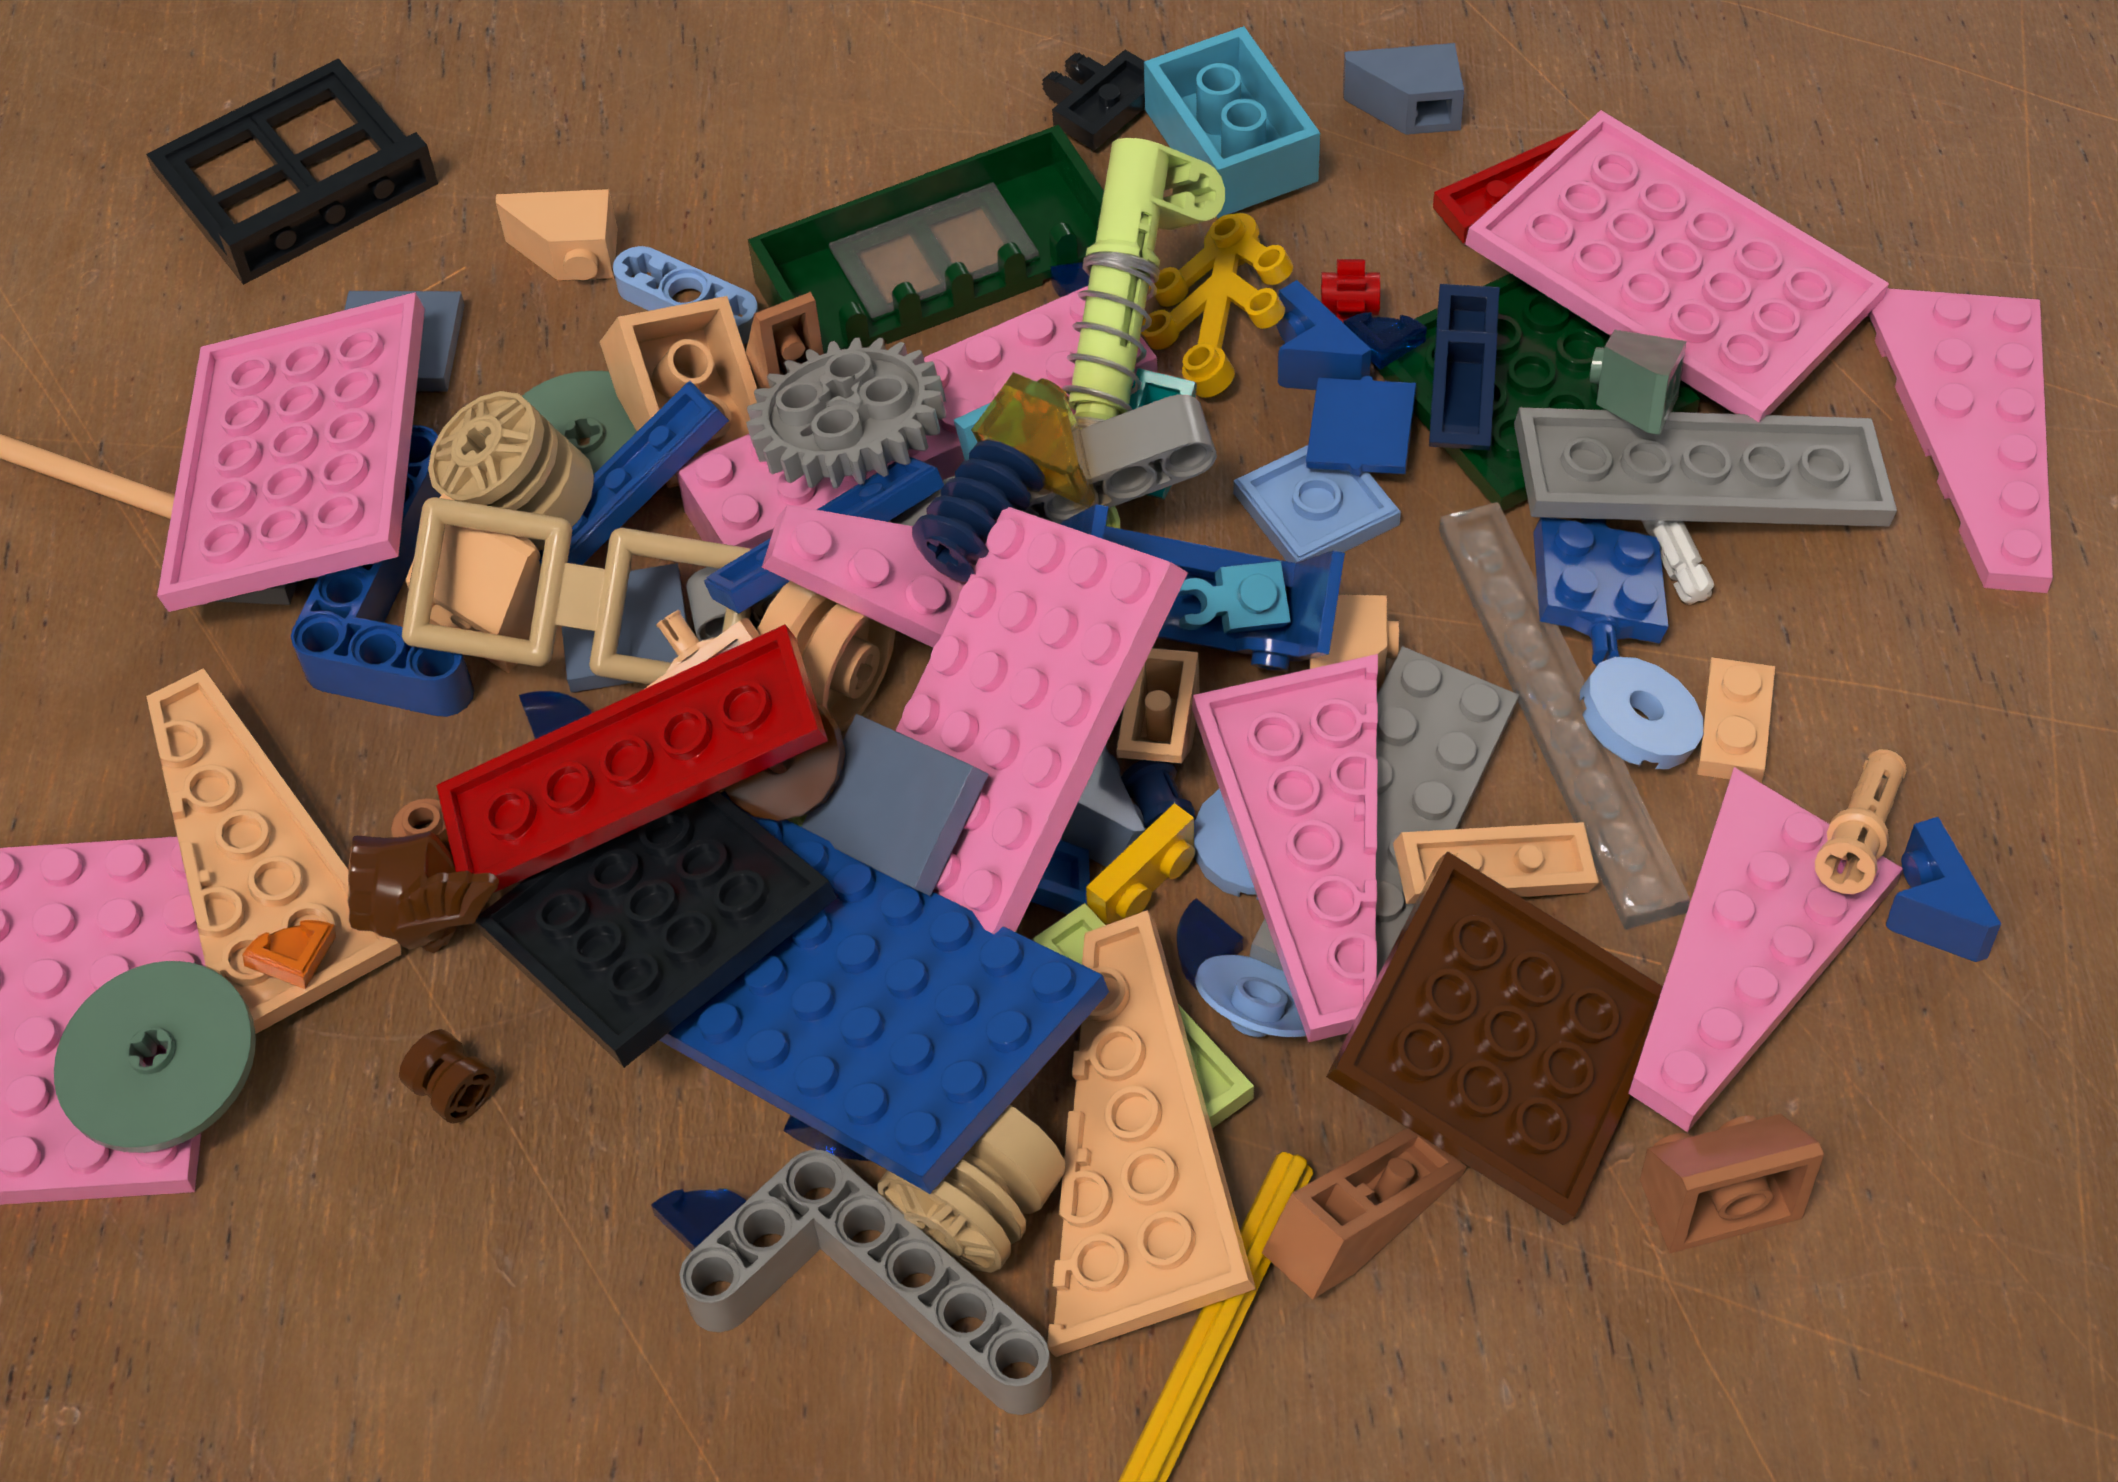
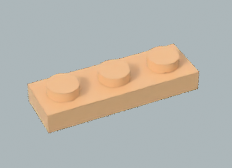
[1393,822,1599,904]

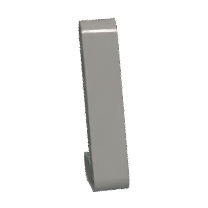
[679,1149,1052,1415]

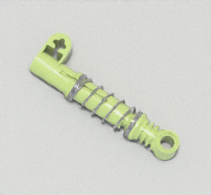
[1055,138,1225,529]

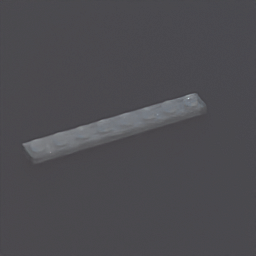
[1439,502,1690,930]

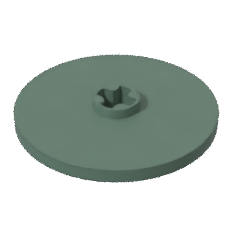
[522,371,637,474]
[54,961,256,1153]

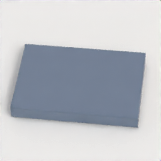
[801,714,989,896]

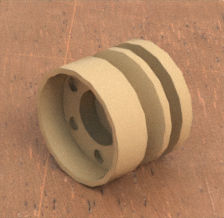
[428,391,594,550]
[877,1105,1065,1273]

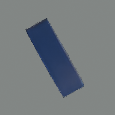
[1429,284,1500,450]

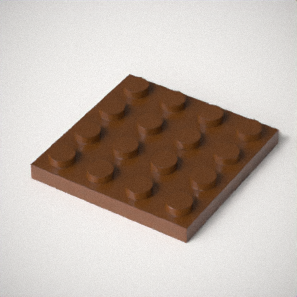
[1326,851,1663,1225]

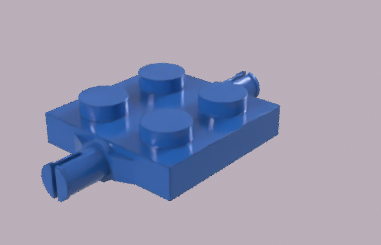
[1533,517,1668,666]

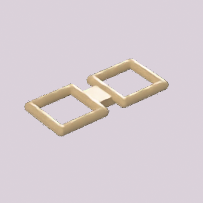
[402,497,752,684]

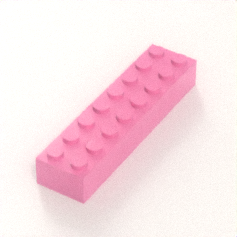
[676,286,1157,549]

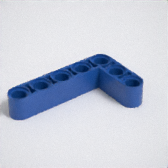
[291,425,474,717]

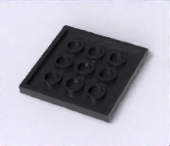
[475,791,837,1068]

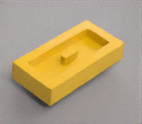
[1086,803,1195,925]

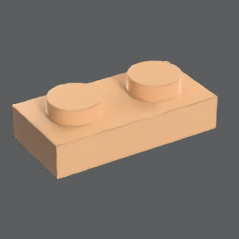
[1697,657,1775,783]

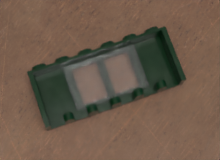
[747,125,1104,354]

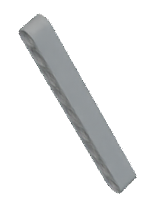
[686,395,1217,641]

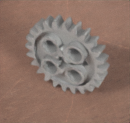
[746,338,946,488]

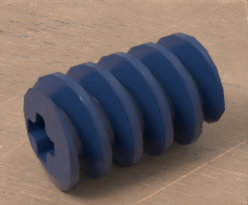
[912,440,1046,582]

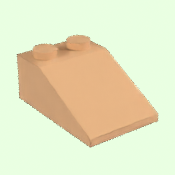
[600,296,757,488]

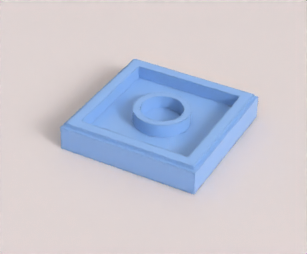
[1233,445,1401,563]

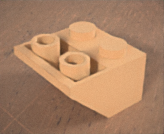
[406,493,541,673]

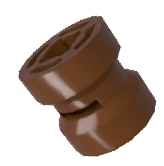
[399,1029,496,1124]

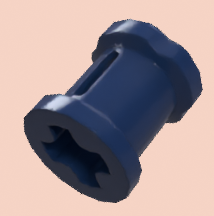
[1121,760,1196,830]

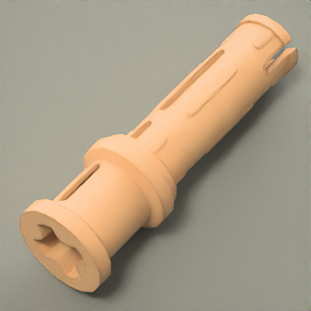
[1814,749,1907,894]

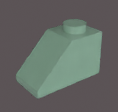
[1590,330,1687,435]

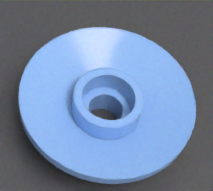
[1195,955,1306,1037]

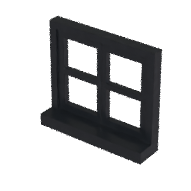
[146,58,438,285]

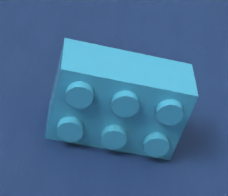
[1144,26,1320,218]

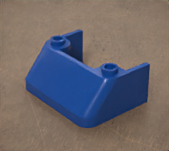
[1061,504,1345,671]

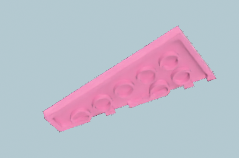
[1866,288,2053,593]
[762,505,975,648]
[1192,654,1378,1042]
[1628,767,1903,1132]

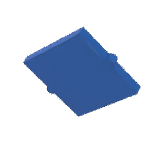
[1306,376,1416,476]

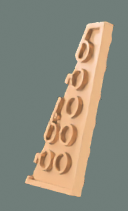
[146,668,401,1034]
[1047,910,1256,1357]

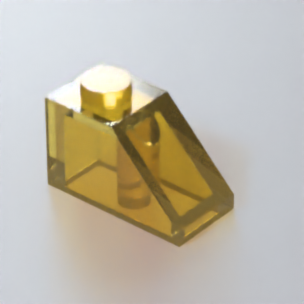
[971,372,1096,508]

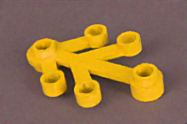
[1141,213,1293,398]

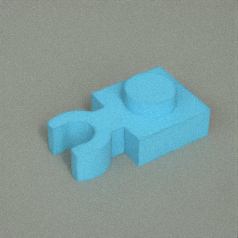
[1177,561,1291,634]

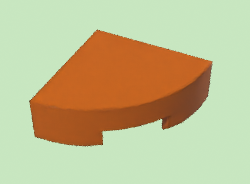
[242,920,336,989]

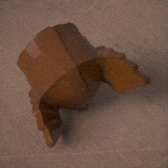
[347,829,499,953]

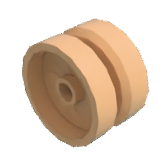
[757,581,896,732]

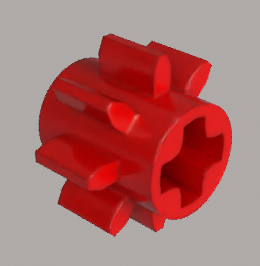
[1321,259,1380,329]

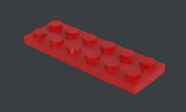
[436,624,828,893]

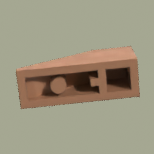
[746,292,823,389]
[1262,1128,1467,1300]

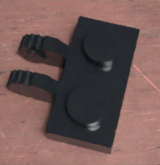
[1042,49,1145,150]

